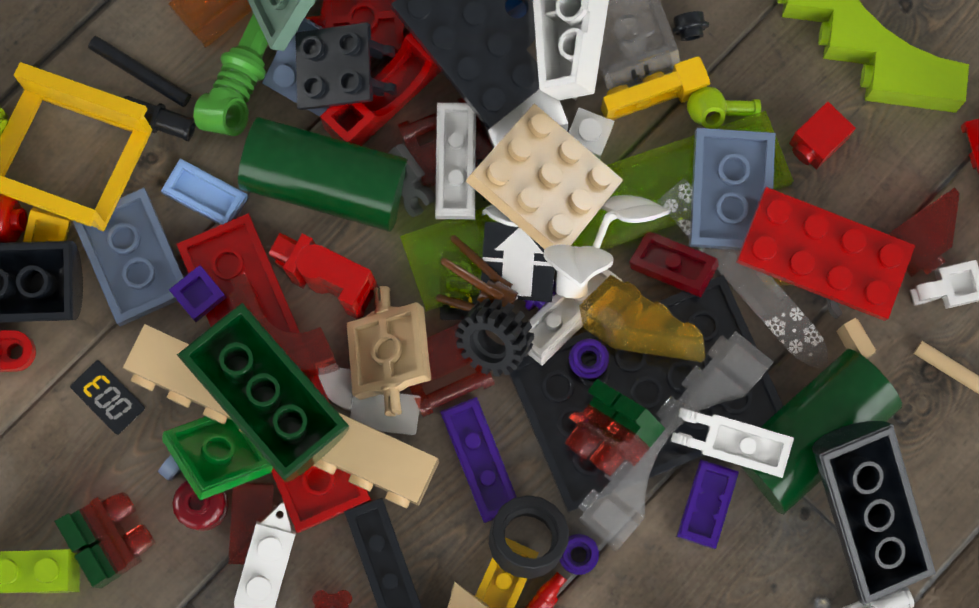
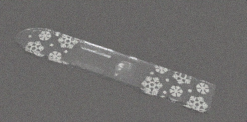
[657,178,828,368]

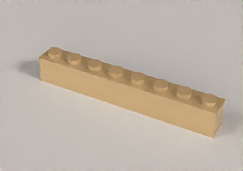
[123,324,439,509]

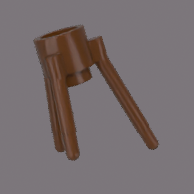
[436,235,519,311]

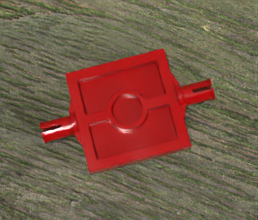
[305,0,406,58]

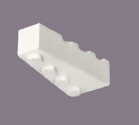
[533,0,609,101]

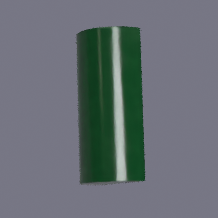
[238,117,408,232]
[177,303,349,482]
[741,348,902,515]

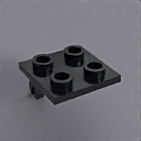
[295,22,397,110]

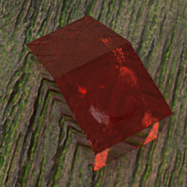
[889,188,960,277]

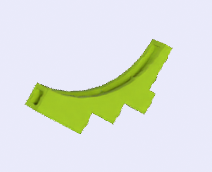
[777,0,969,113]

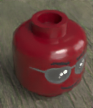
[172,481,229,531]

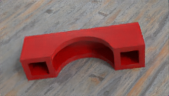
[320,33,441,146]

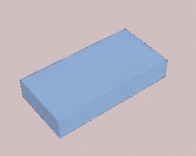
[161,158,249,225]

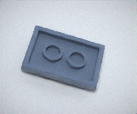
[689,128,776,250]
[72,188,184,327]

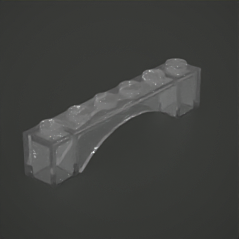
[578,331,773,552]

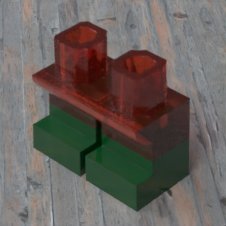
[564,379,666,477]
[54,492,156,589]

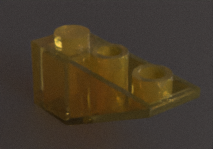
[579,275,706,362]

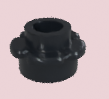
[672,11,710,41]

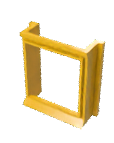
[0,62,152,232]

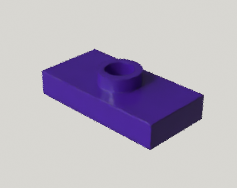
[676,459,739,549]

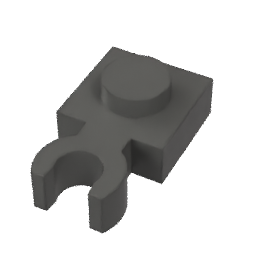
[388,143,436,217]

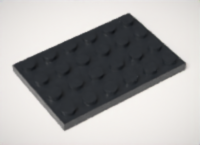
[509,275,783,513]

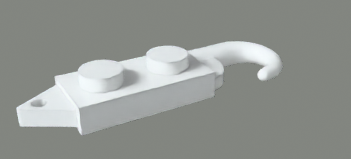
[234,502,296,608]

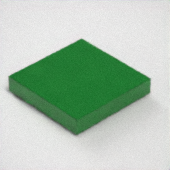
[162,416,273,501]

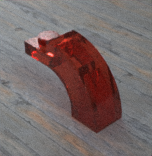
[229,273,340,376]

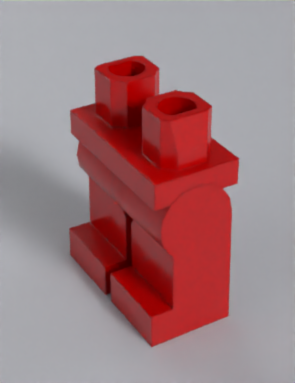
[269,233,379,319]

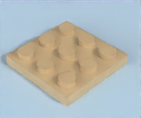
[466,103,623,249]

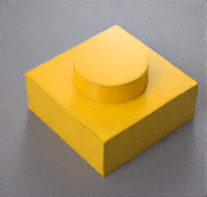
[23,207,71,242]

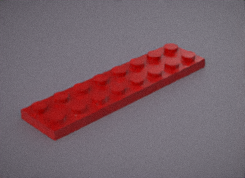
[176,213,372,533]

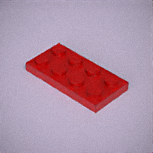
[736,187,916,321]

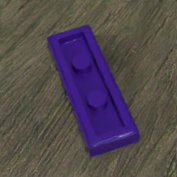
[440,397,517,523]

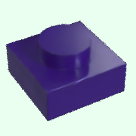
[169,265,227,322]

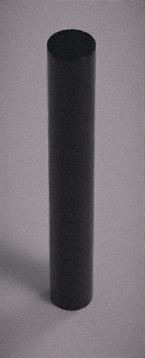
[88,36,191,107]

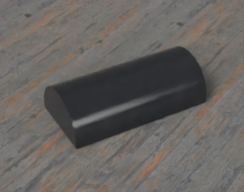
[0,241,83,323]
[812,421,936,605]

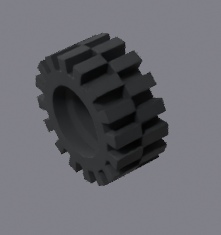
[455,298,534,377]

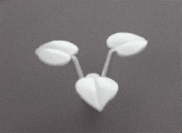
[482,195,670,298]

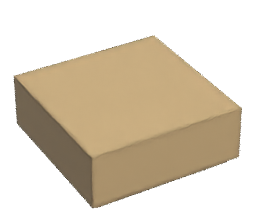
[836,318,876,359]

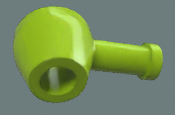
[687,87,761,129]

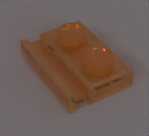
[168,0,252,48]

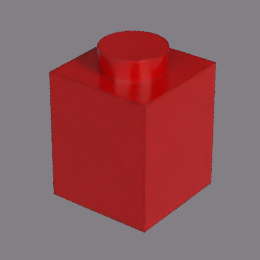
[789,102,856,170]

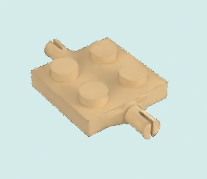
[347,286,431,417]

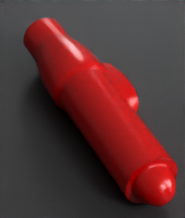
[525,572,567,608]

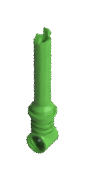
[194,13,268,136]

